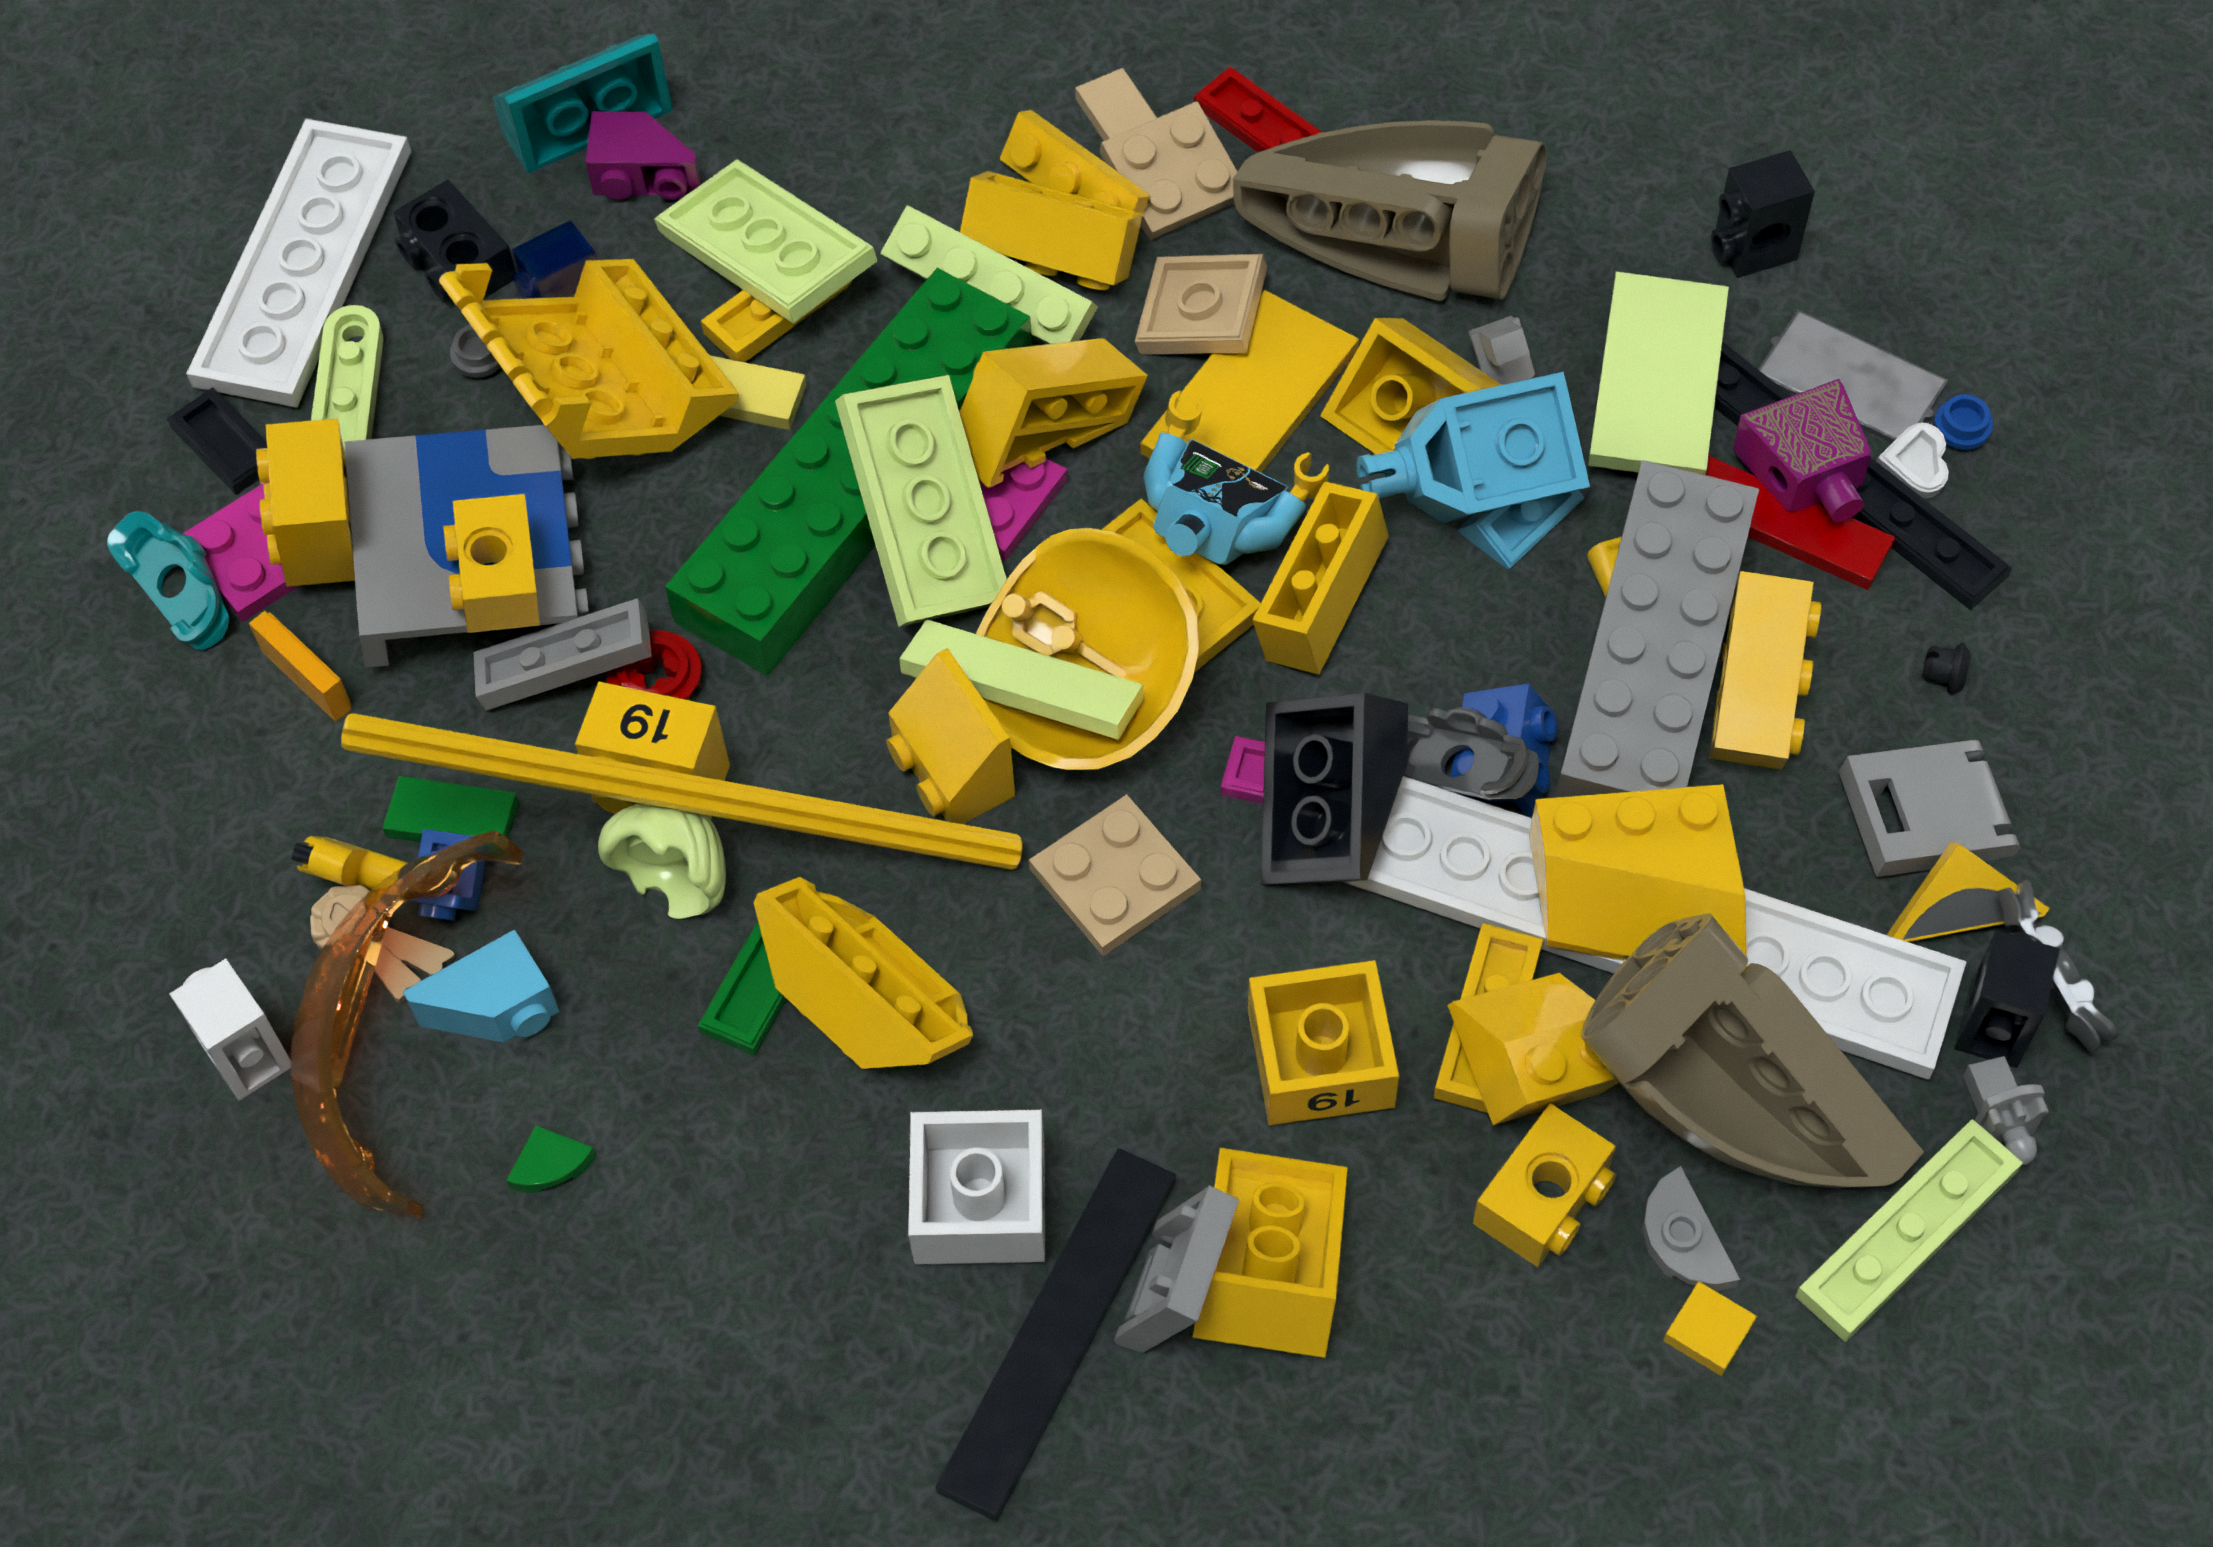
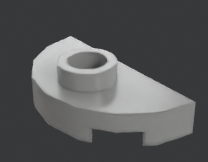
[1642,1166,1740,1291]

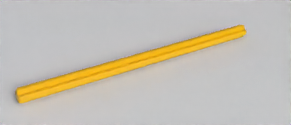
[341,713,1023,870]

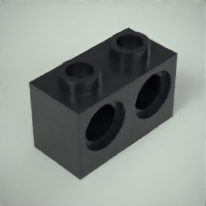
[393,179,518,300]

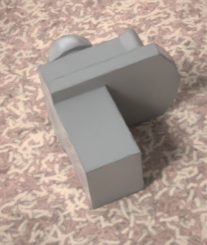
[1468,316,1535,385]
[1963,1056,2049,1165]

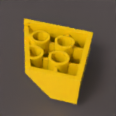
[1529,784,1747,961]

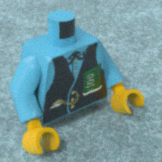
[1143,391,1329,565]

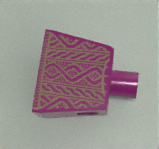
[1733,379,1871,522]

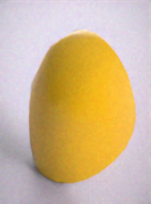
[976,528,1199,770]

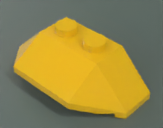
[754,877,973,1069]

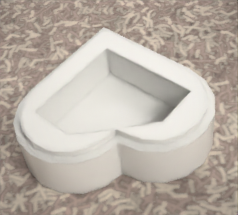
[1876,423,1949,499]

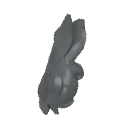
[1403,707,1539,800]
[1996,879,2119,1054]

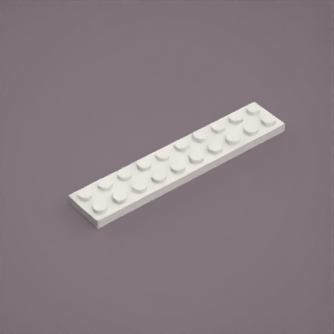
[1344,776,1966,1080]

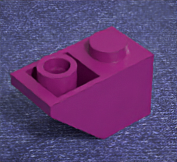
[585,112,701,200]

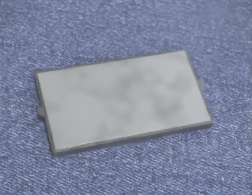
[1758,310,1948,443]

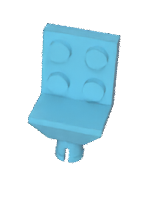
[1357,372,1590,523]

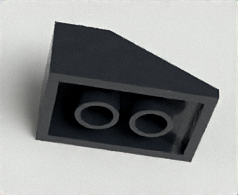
[1261,693,1408,886]

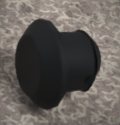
[1922,642,1971,695]

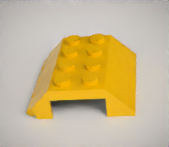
[439,259,739,459]

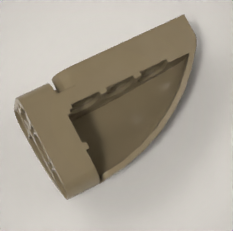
[1233,121,1547,301]
[1581,914,1924,1188]

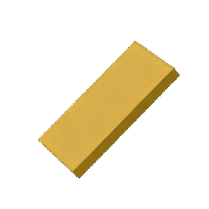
[1140,290,1359,473]

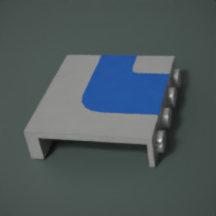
[345,425,589,668]

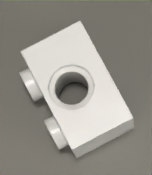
[170,959,293,1101]

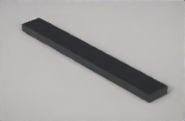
[1714,342,2012,611]

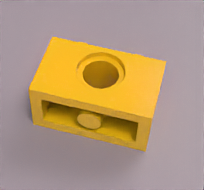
[443,494,540,633]
[1473,1103,1617,1267]

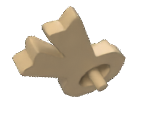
[310,885,455,1004]

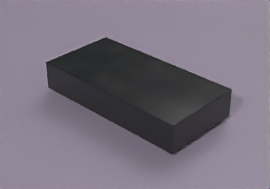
[167,387,267,495]

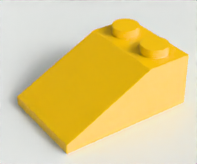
[1193,1148,1348,1358]

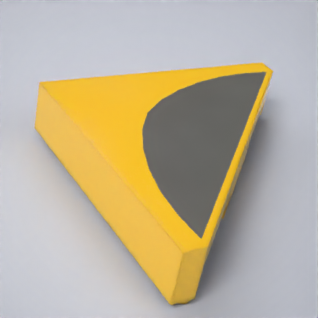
[1887,842,2050,942]

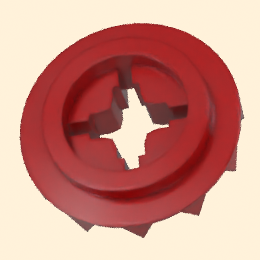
[606,630,702,700]

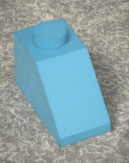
[402,929,560,1043]

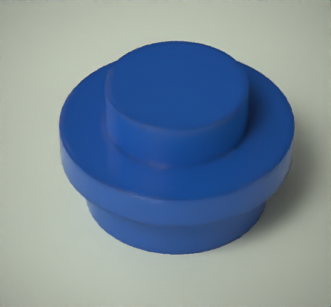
[1934,394,1993,450]

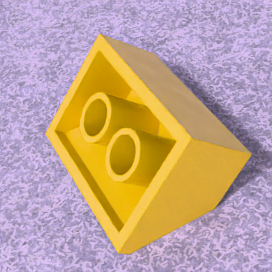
[1320,318,1502,454]

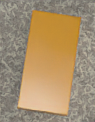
[249,611,352,722]

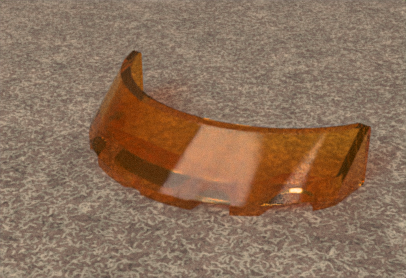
[291,830,524,1218]

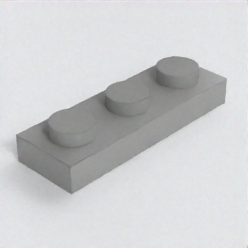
[473,598,651,711]

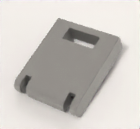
[1839,740,2020,877]
[1114,1185,1239,1353]

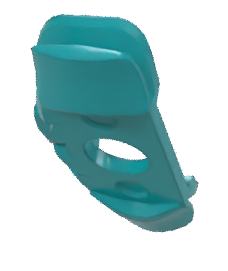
[107,511,229,650]

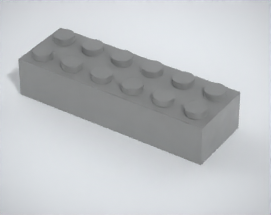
[1554,460,1759,798]

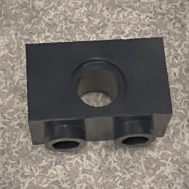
[1711,150,1815,278]
[1954,930,2060,1068]

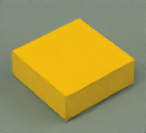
[1663,1281,1757,1376]

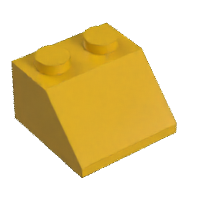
[886,648,1015,824]
[1447,973,1619,1125]

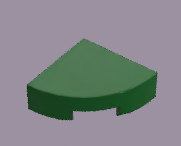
[506,1126,596,1193]

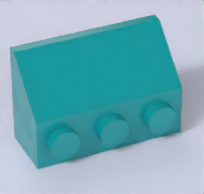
[492,34,673,174]

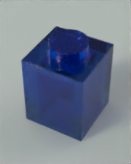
[512,220,598,299]

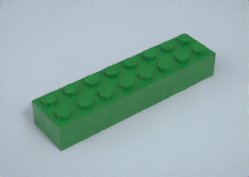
[665,268,1032,677]

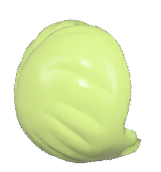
[598,803,726,919]

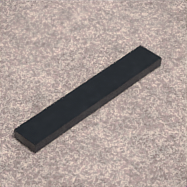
[935,1148,1176,1522]

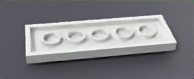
[186,119,411,407]

